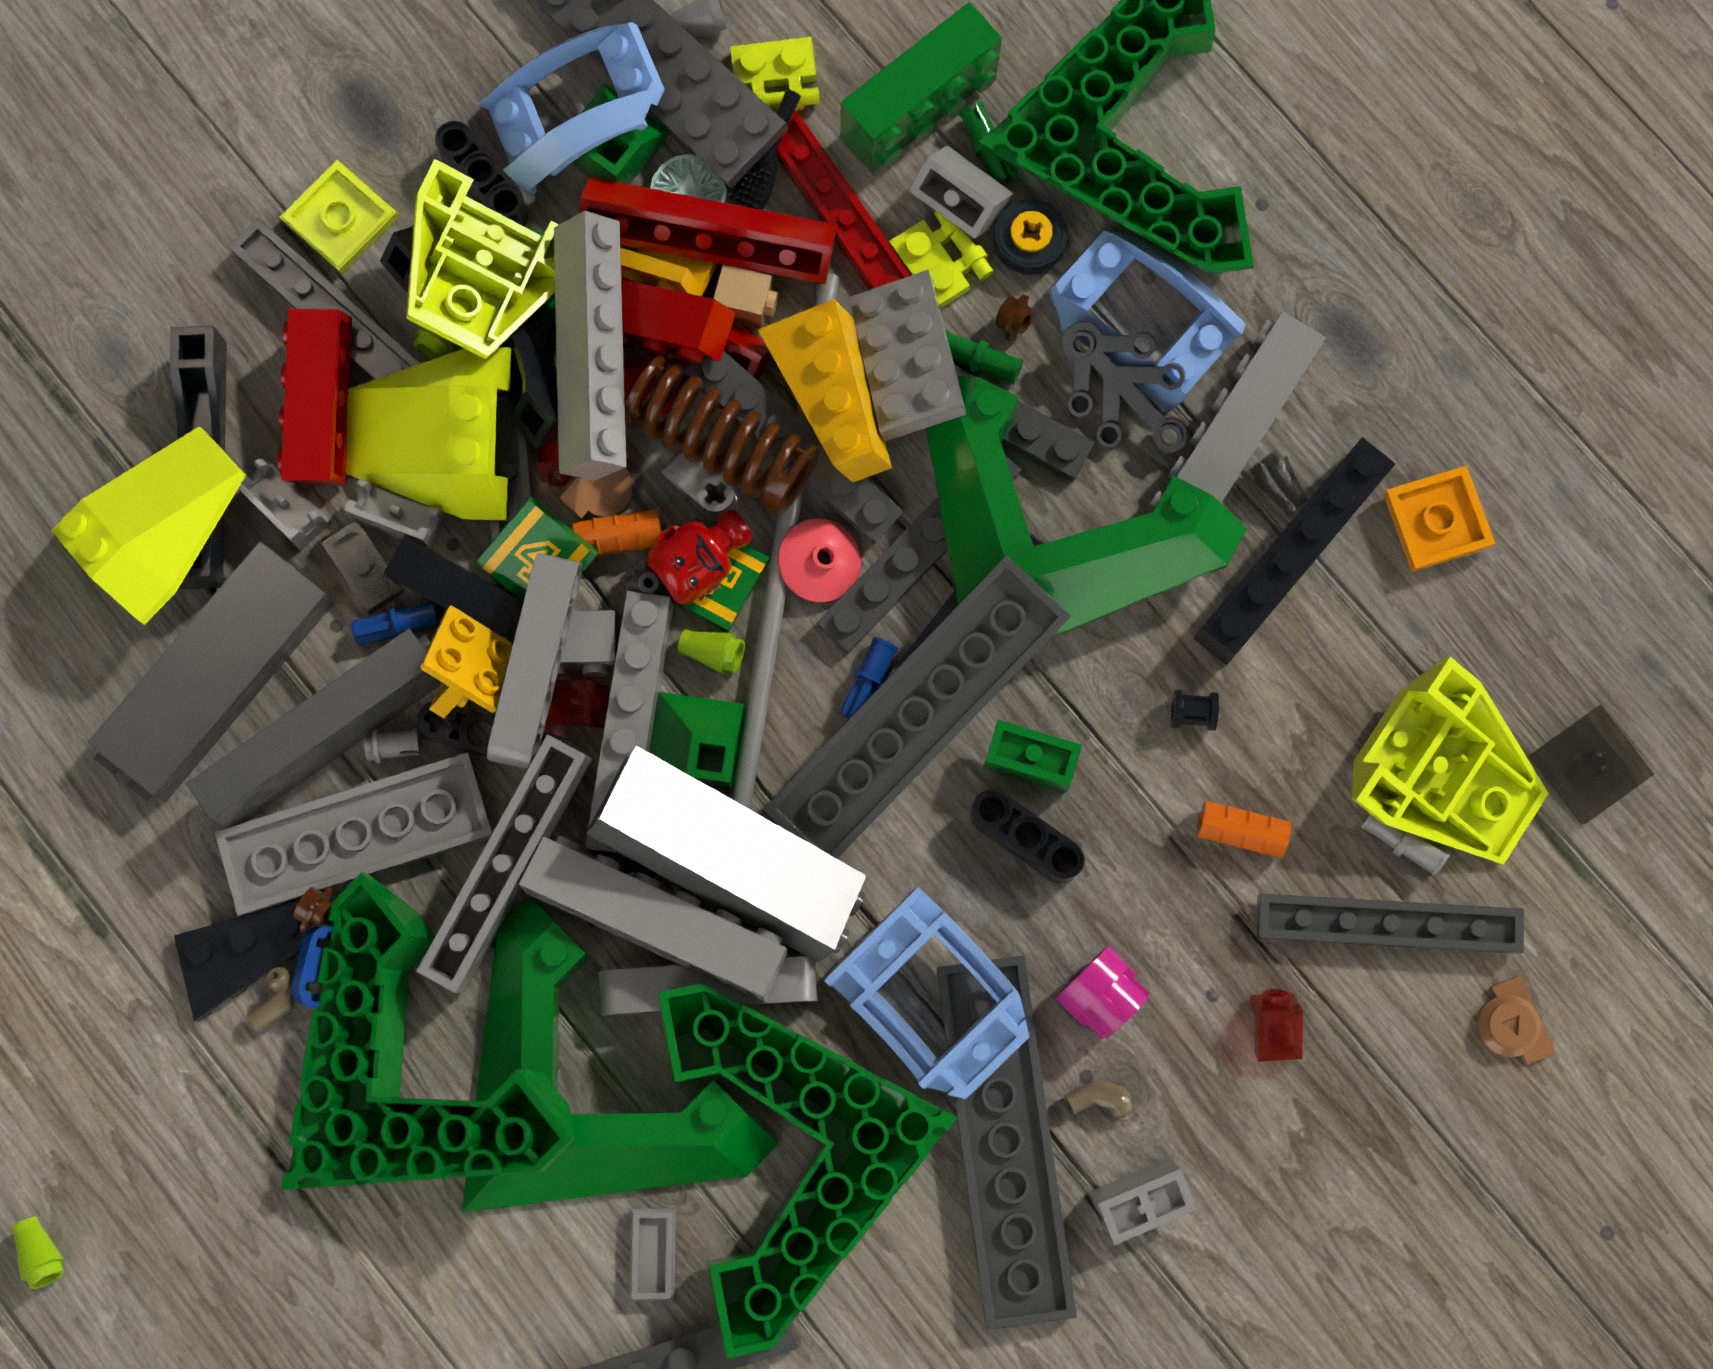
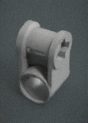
[660,450,739,523]

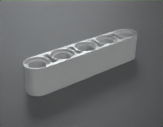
[487,553,582,769]
[599,956,818,1017]

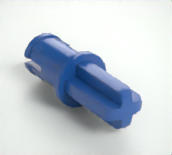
[352,601,440,645]
[841,637,898,719]

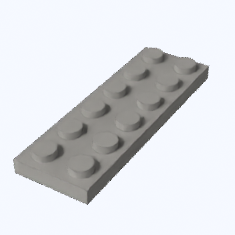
[214,752,493,917]

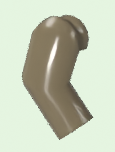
[247,967,295,1032]
[1064,1079,1133,1118]

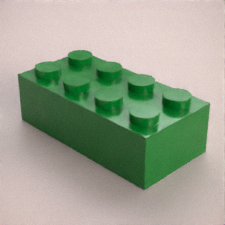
[840,1,1002,172]

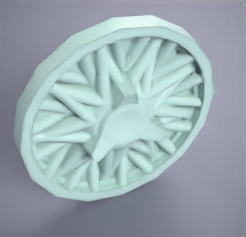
[650,154,727,203]

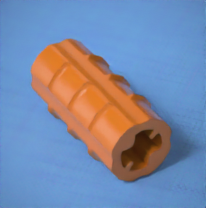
[573,508,662,558]
[1196,801,1292,858]

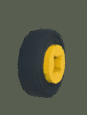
[993,199,1068,274]

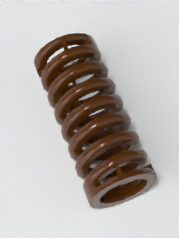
[625,355,820,515]

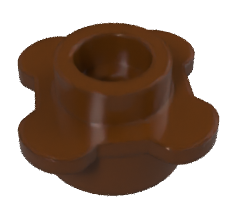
[995,294,1033,342]
[293,887,333,933]

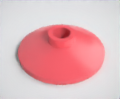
[778,518,861,603]

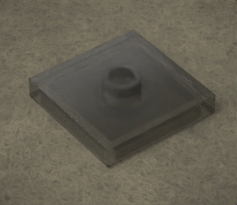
[1529,704,1654,825]

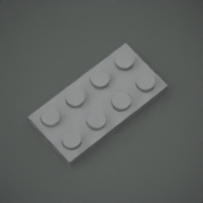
[849,270,966,442]

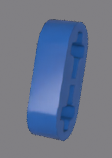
[291,924,333,1008]

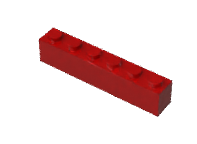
[579,177,837,284]

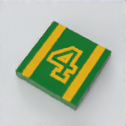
[476,496,598,602]
[654,517,770,633]

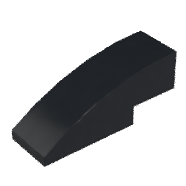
[383,535,524,638]

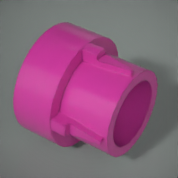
[1055,945,1150,1039]

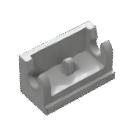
[238,459,331,551]
[344,479,448,550]
[1088,1158,1197,1246]

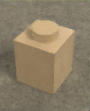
[714,265,779,328]

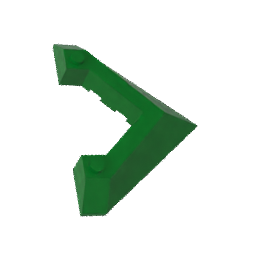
[979,0,1254,274]
[926,375,1247,636]
[280,872,575,1190]
[461,895,778,1213]
[658,983,958,1359]

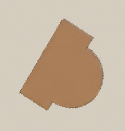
[556,454,633,518]
[1477,975,1556,1065]

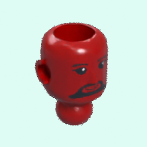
[646,509,753,605]

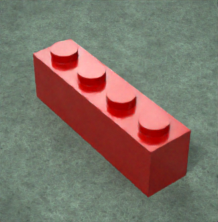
[621,279,736,364]
[277,309,352,486]

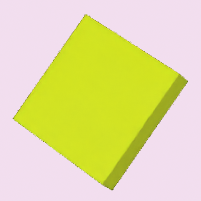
[279,159,399,276]

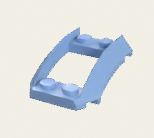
[478,22,665,196]
[1048,229,1246,415]
[824,886,1030,1099]

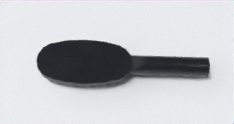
[726,89,801,210]

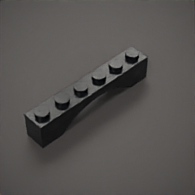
[380,226,558,448]
[170,326,227,589]
[1193,437,1396,666]

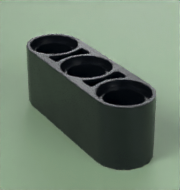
[435,121,529,227]
[970,789,1084,883]

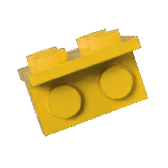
[620,248,717,296]
[420,606,513,718]

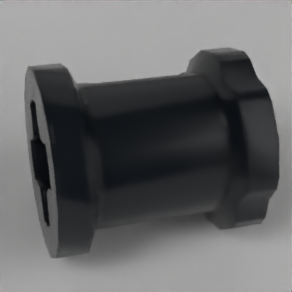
[1171,690,1219,731]

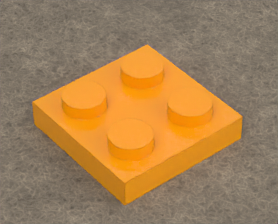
[1383,465,1496,573]

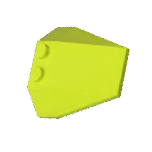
[406,159,558,359]
[346,347,511,521]
[51,426,246,625]
[1352,656,1549,865]

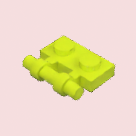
[730,37,820,111]
[889,211,994,309]

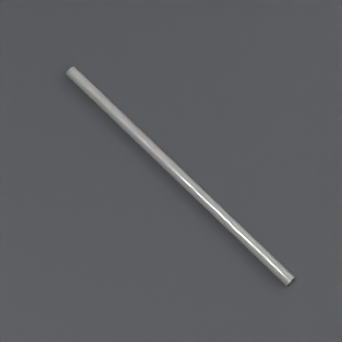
[730,273,839,809]

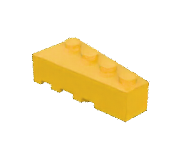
[758,299,892,483]

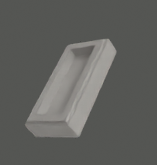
[629,1208,677,1302]

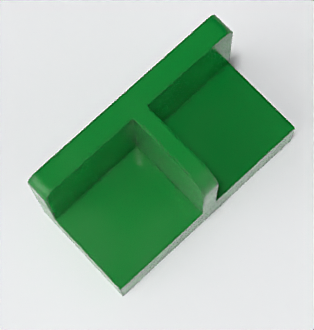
[983,720,1082,793]

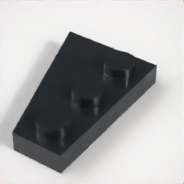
[174,900,317,1022]

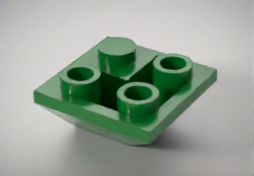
[573,84,671,184]
[649,692,744,790]

